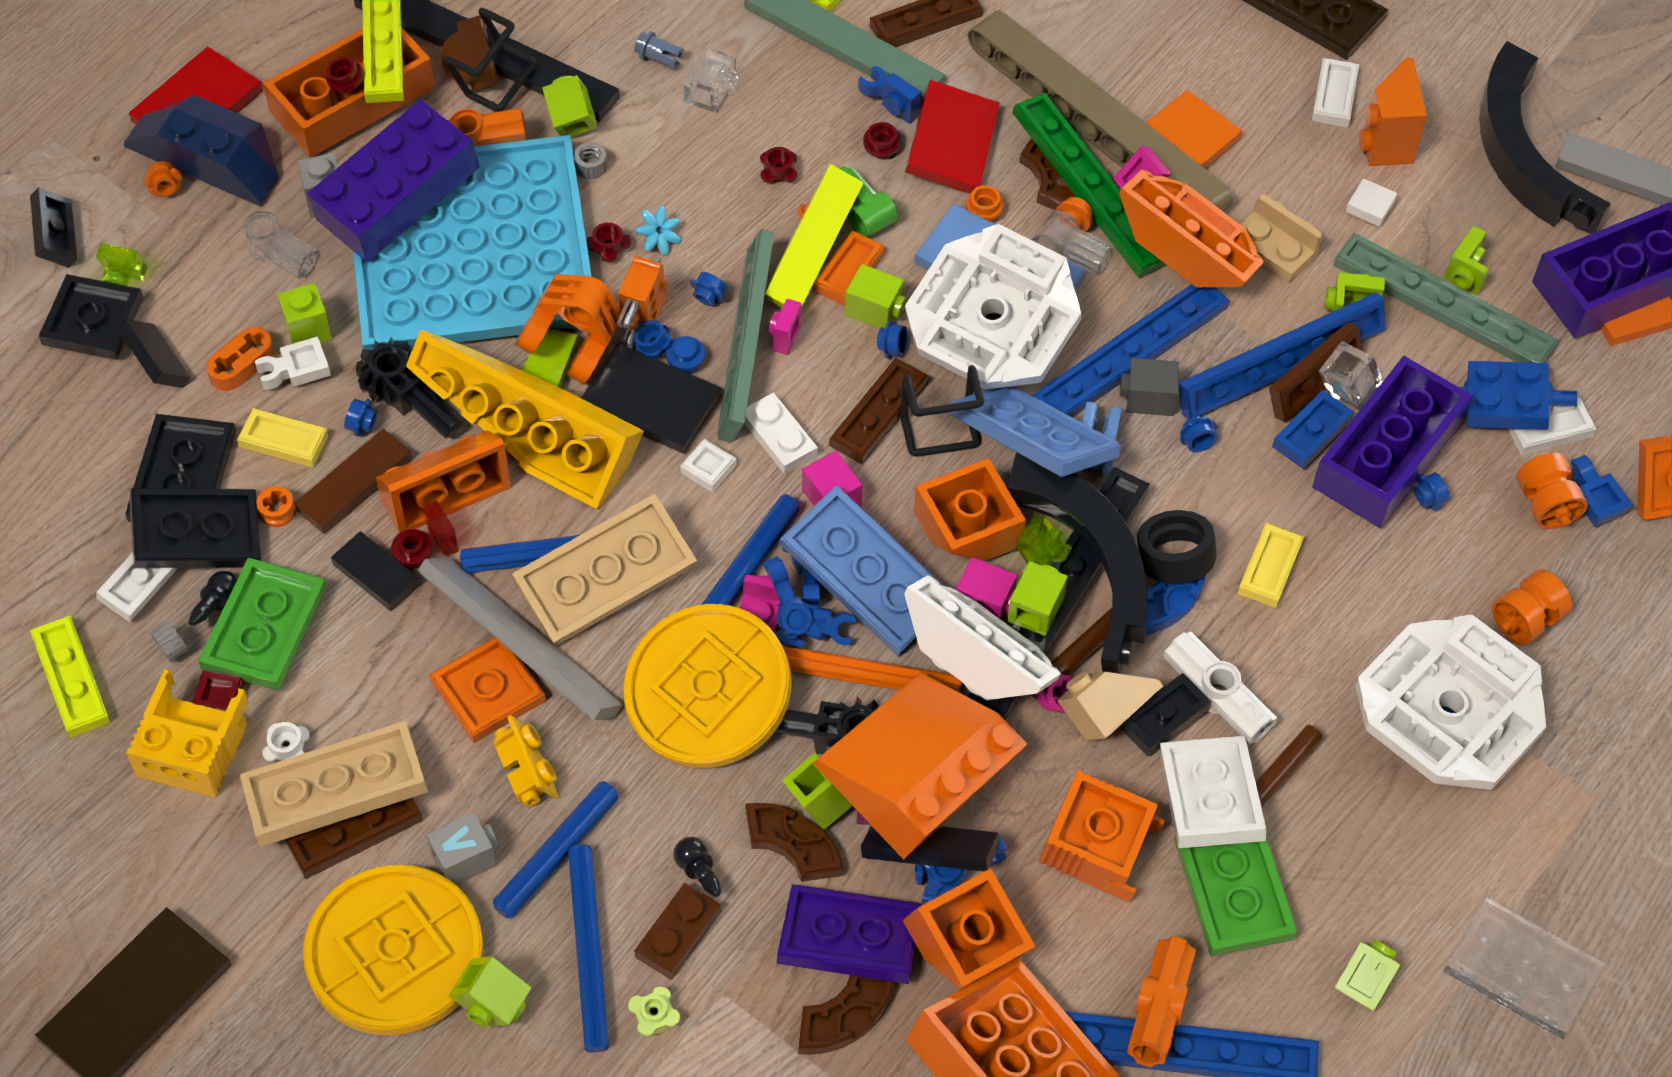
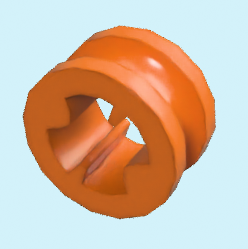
[256,486,296,527]

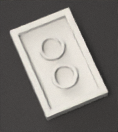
[1160,736,1266,848]

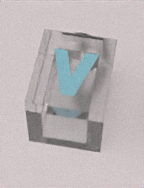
[1319,341,1383,411]

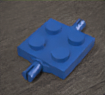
[1459,361,1577,430]

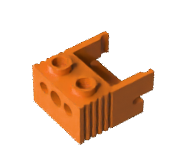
[1038,770,1165,903]

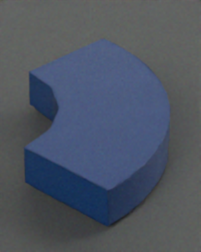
[1146,575,1206,635]

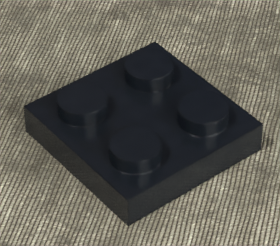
[39,274,143,360]

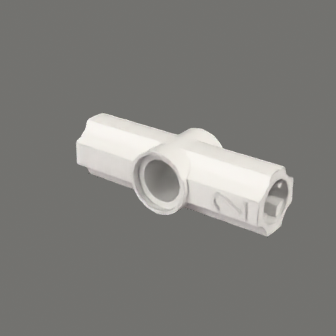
[1163,632,1277,745]

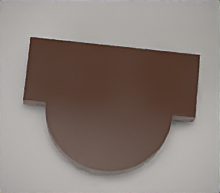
[441,15,499,91]

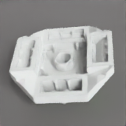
[905,224,1081,390]
[1355,614,1546,790]

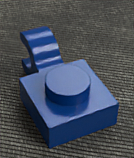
[858,66,921,124]
[1571,455,1633,527]

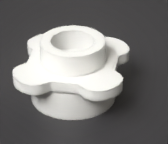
[262,722,310,763]

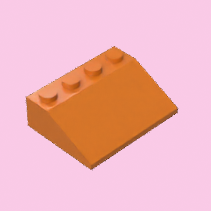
[813,672,1028,860]
[906,958,1120,1077]

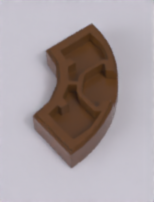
[1019,138,1076,211]
[745,803,844,882]
[798,975,895,1055]

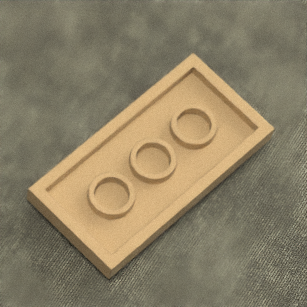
[512,493,697,646]
[239,721,428,847]

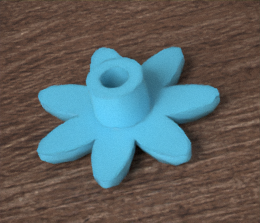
[635,206,681,256]

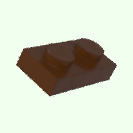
[634,883,721,980]

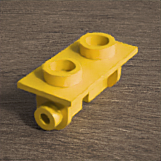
[493,715,559,807]

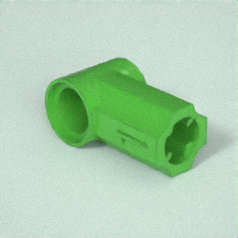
[839,166,898,237]

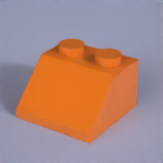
[1359,58,1427,166]

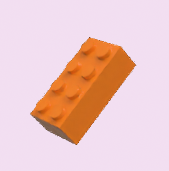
[263,28,435,158]

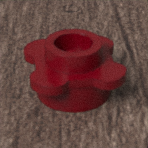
[760,147,798,183]
[586,222,631,262]

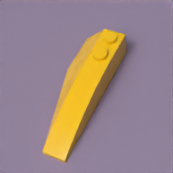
[406,330,644,509]

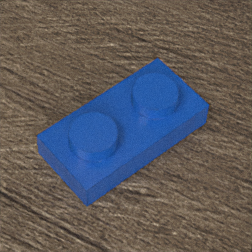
[1272,390,1354,469]

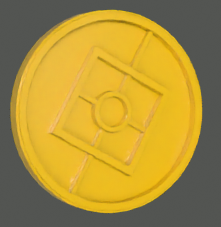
[623,604,792,768]
[303,865,483,1036]

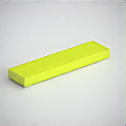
[362,0,404,103]
[764,164,864,308]

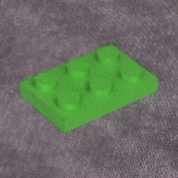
[198,558,327,691]
[1174,834,1298,957]

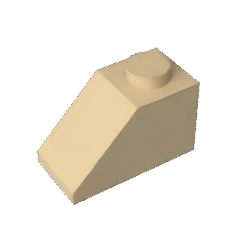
[1057,672,1163,741]

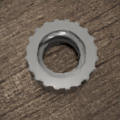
[573,142,607,179]
[150,620,189,662]

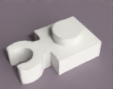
[255,336,331,390]

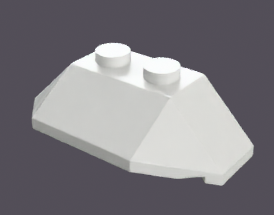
[904,575,1061,700]

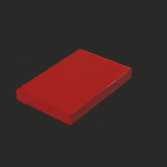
[129,46,263,124]
[905,79,1000,193]

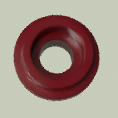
[326,57,364,93]
[863,122,901,158]
[391,529,433,569]

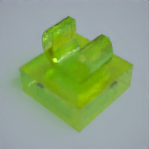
[96,243,147,286]
[1016,516,1072,566]

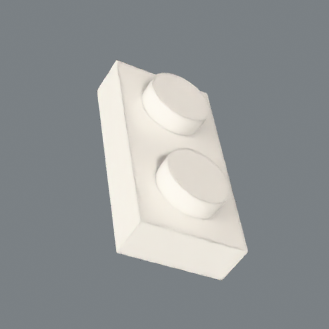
[744,392,818,475]
[96,552,178,622]

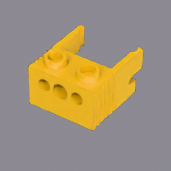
[126,669,248,798]

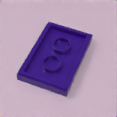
[777,884,921,984]

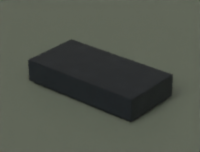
[118,319,191,387]
[331,531,420,611]

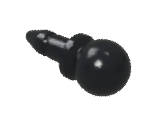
[188,571,237,626]
[673,836,721,897]

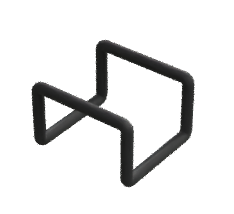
[443,8,536,112]
[900,365,984,457]

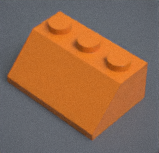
[376,430,511,533]

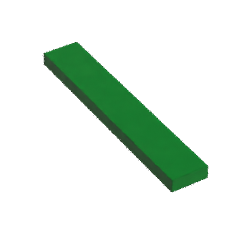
[1012,93,1167,278]

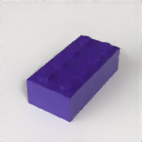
[307,99,480,263]
[1532,202,1672,338]
[1312,355,1473,529]

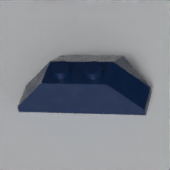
[124,95,278,207]

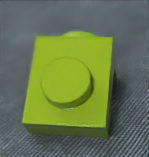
[1324,272,1385,312]

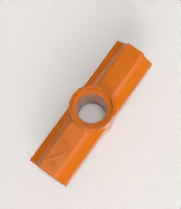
[448,108,528,146]
[1127,936,1196,1068]

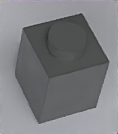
[1119,358,1179,416]

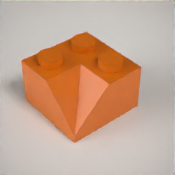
[914,458,1026,561]
[902,868,1036,989]

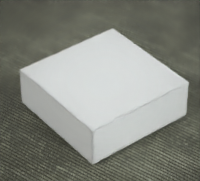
[1346,178,1398,227]
[680,439,737,493]

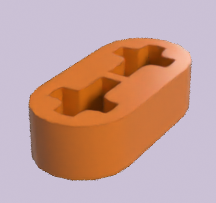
[206,327,274,391]

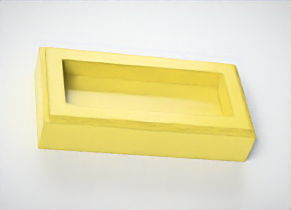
[237,408,329,468]
[1237,523,1304,608]

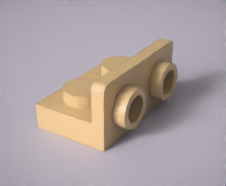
[1240,194,1323,284]

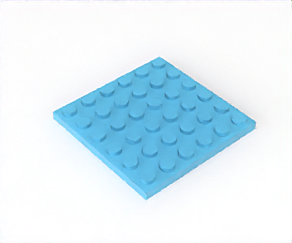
[353,135,592,350]

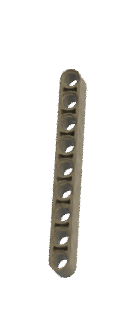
[967,10,1233,212]

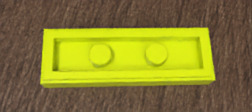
[30,615,111,738]

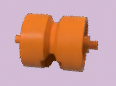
[1516,453,1588,529]
[1491,569,1573,646]

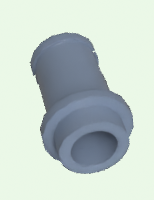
[634,31,684,70]

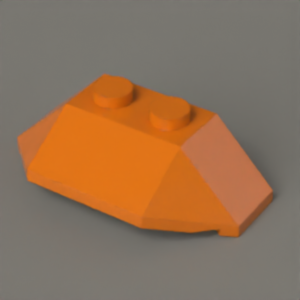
[1119,169,1264,288]

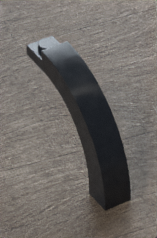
[1479,41,1611,234]
[1007,452,1148,674]

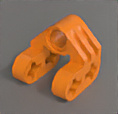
[515,274,622,385]

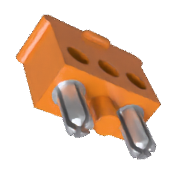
[617,255,667,348]

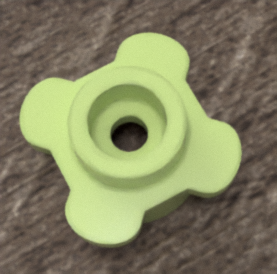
[628,987,680,1037]

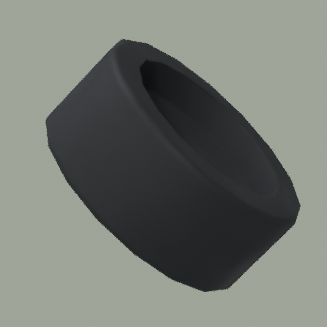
[1137,510,1217,584]

